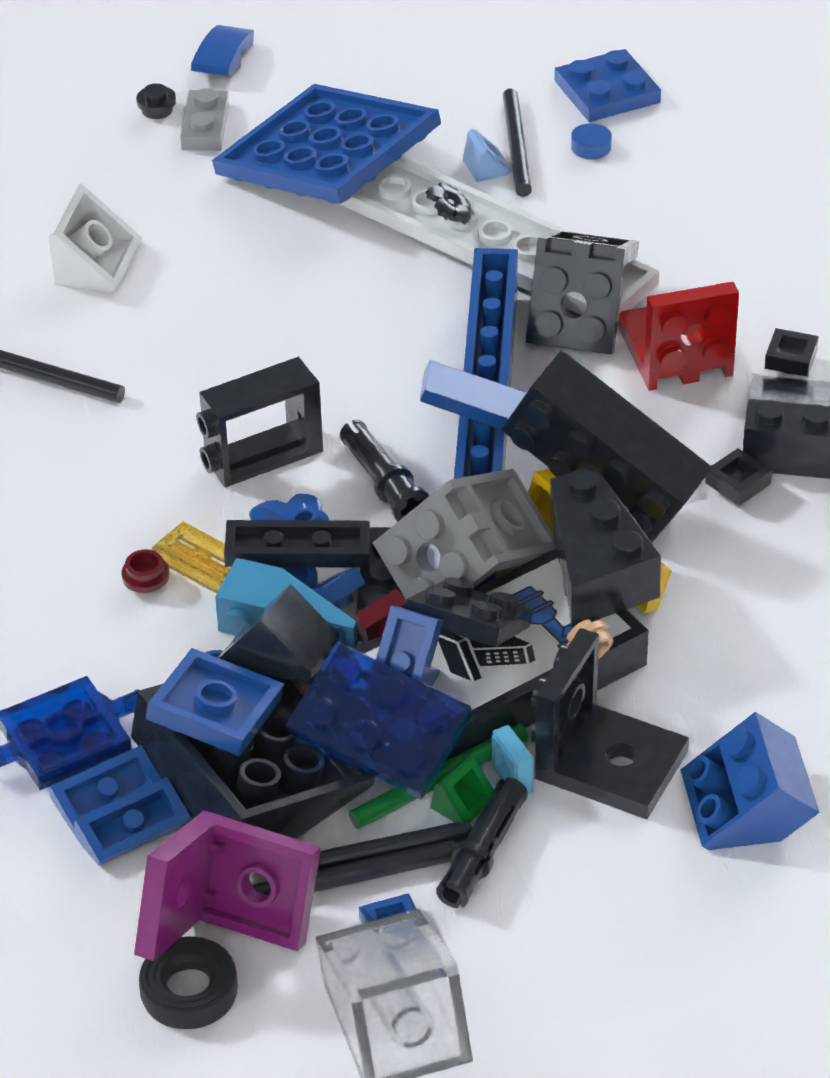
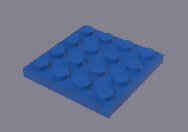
[212,84,441,204]

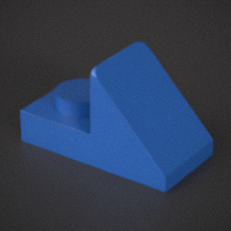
[363,606,444,718]

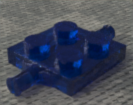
[0,676,139,791]

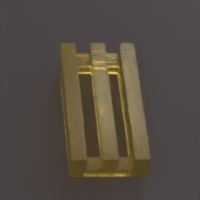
[152,521,230,594]

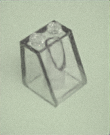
[315,909,473,1078]

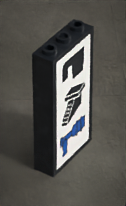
[316,549,649,786]

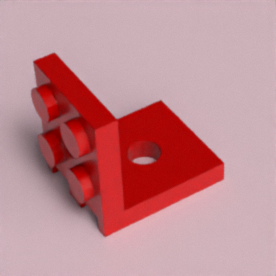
[618,281,739,391]

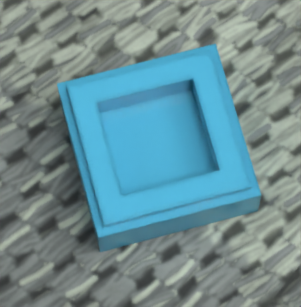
[492,725,534,794]

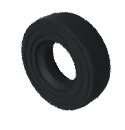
[139,936,238,1029]

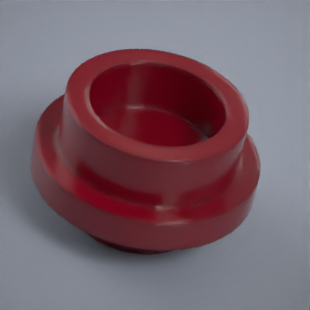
[121,549,170,593]

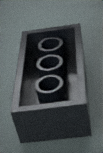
[501,349,713,542]

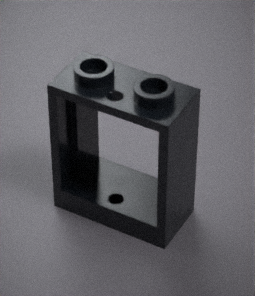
[196,356,323,488]

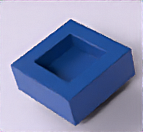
[312,567,366,609]

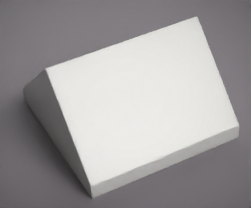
[48,182,142,293]

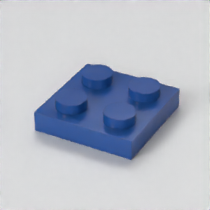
[554,49,661,122]
[146,648,284,756]

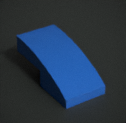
[191,25,254,76]

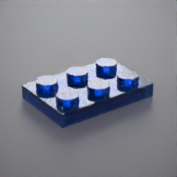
[286,641,473,800]

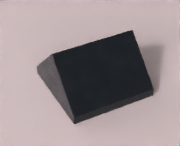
[218,584,339,682]

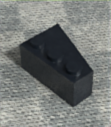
[550,464,661,629]

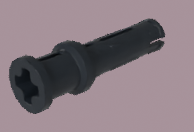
[339,420,430,522]

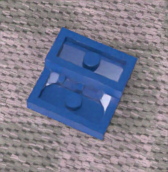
[49,745,192,866]

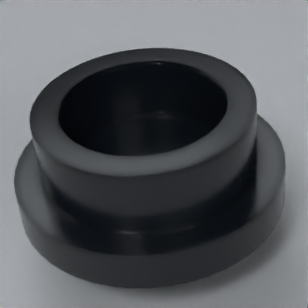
[136,83,176,119]

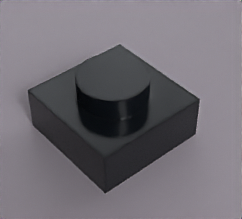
[764,328,819,377]
[705,448,772,506]

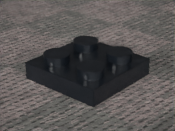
[405,578,534,647]

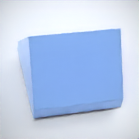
[462,129,511,182]

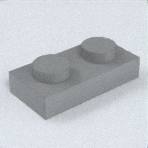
[180,88,229,151]

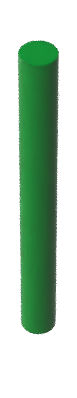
[349,723,529,829]

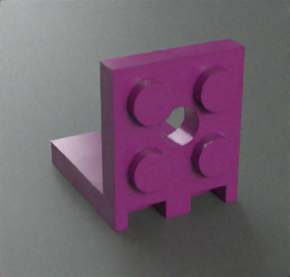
[134,811,321,961]

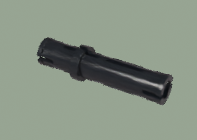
[436,777,528,909]

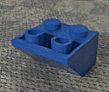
[680,712,820,850]

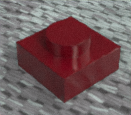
[355,588,406,643]

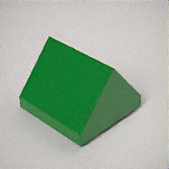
[430,754,494,822]

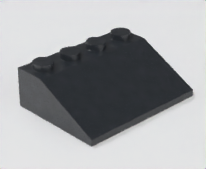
[743,375,830,479]
[131,677,375,839]

